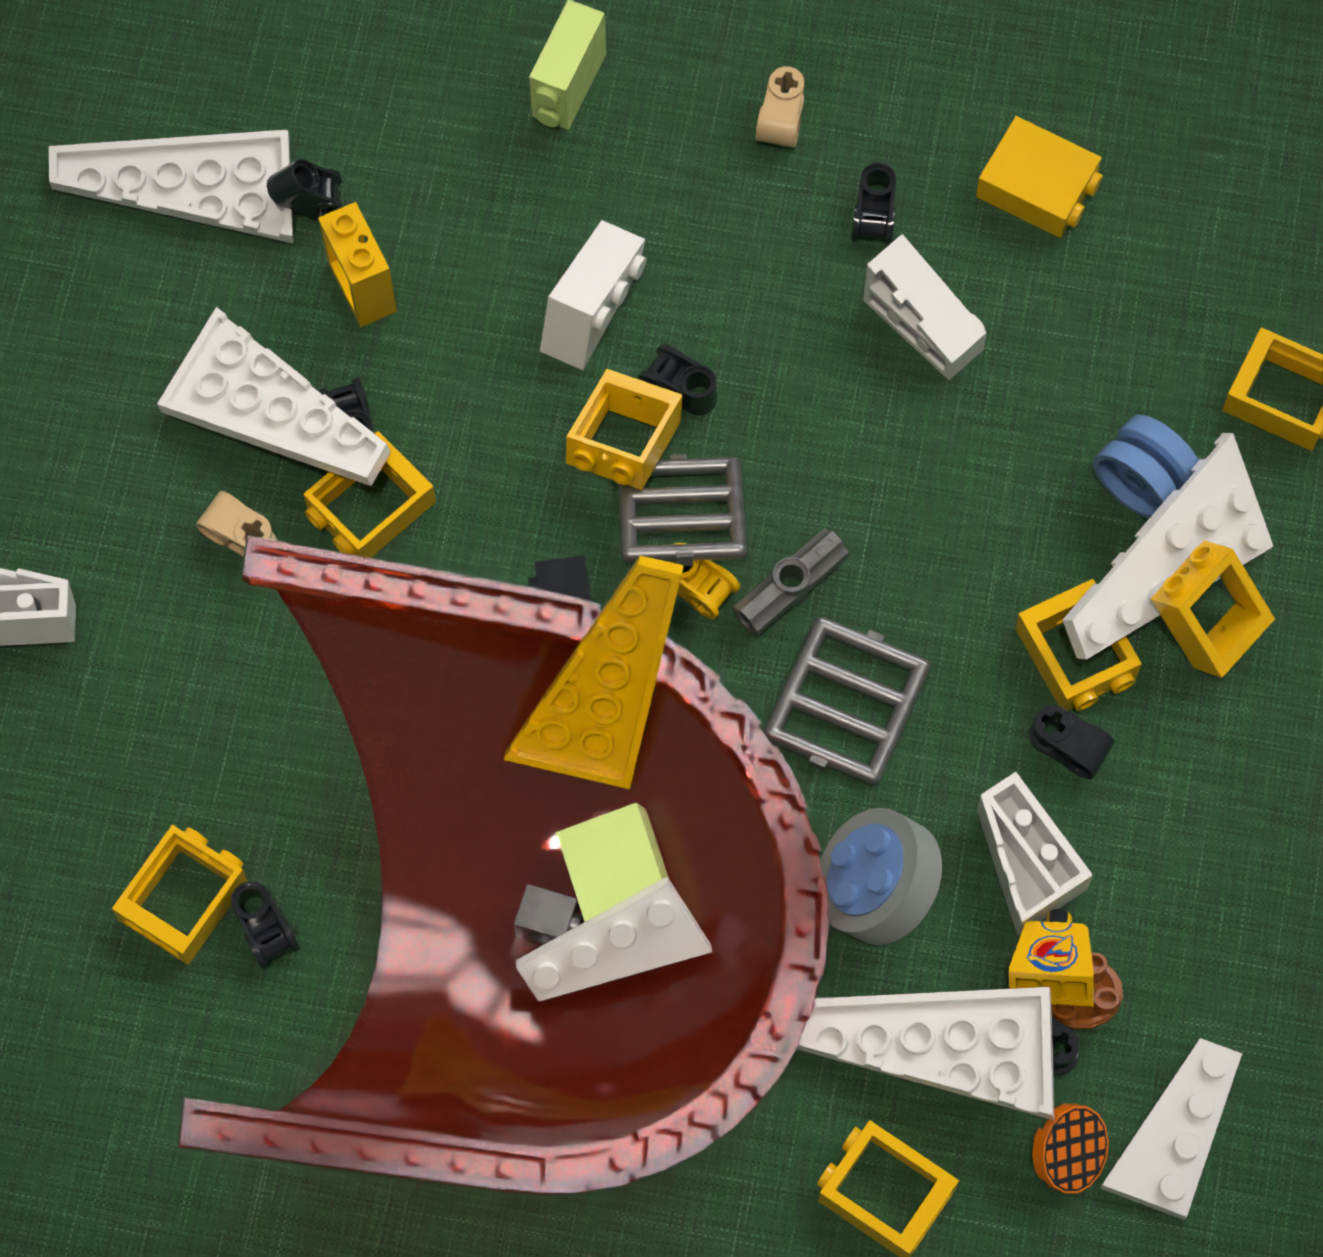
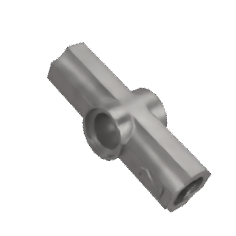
[733,528,849,636]

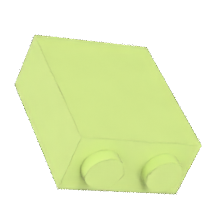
[529,0,606,130]
[556,802,669,922]

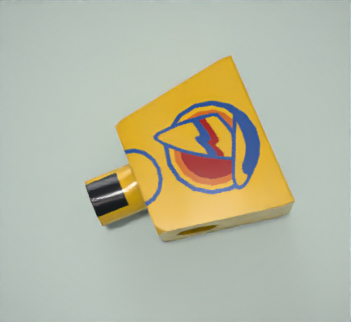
[1009,909,1094,1007]

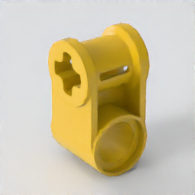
[669,543,741,620]

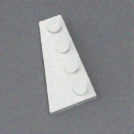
[516,877,712,1001]
[1100,1038,1242,1220]

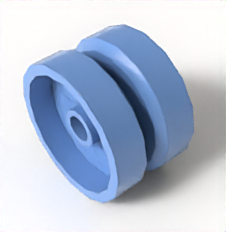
[1093,414,1199,519]

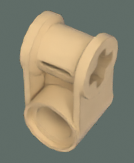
[755,67,804,148]
[195,491,278,564]

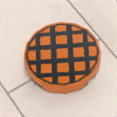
[1032,1104,1109,1193]

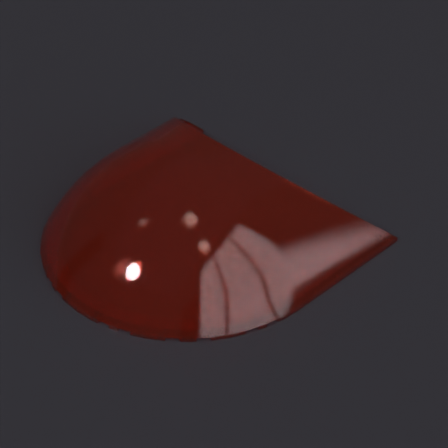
[178,536,829,1195]

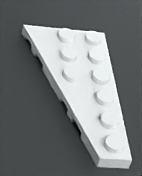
[49,130,294,244]
[157,307,391,486]
[1063,433,1273,659]
[786,987,1055,1121]

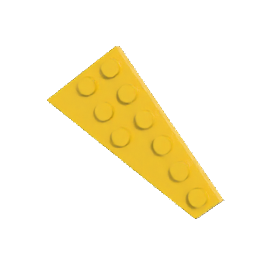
[503,555,684,789]

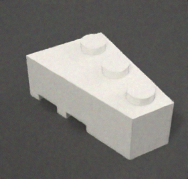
[540,220,647,370]
[863,234,987,380]
[0,568,76,646]
[977,772,1093,936]

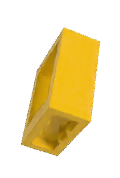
[318,202,397,328]
[1222,327,1323,452]
[566,369,682,490]
[303,431,436,565]
[1151,540,1275,678]
[1015,579,1142,711]
[112,825,248,965]
[817,1120,959,1257]

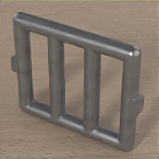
[618,454,747,566]
[763,617,930,785]

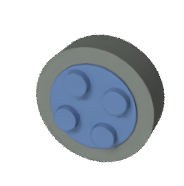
[815,808,942,945]

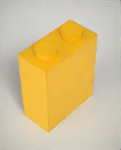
[976,116,1103,238]

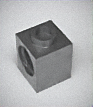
[514,884,583,944]

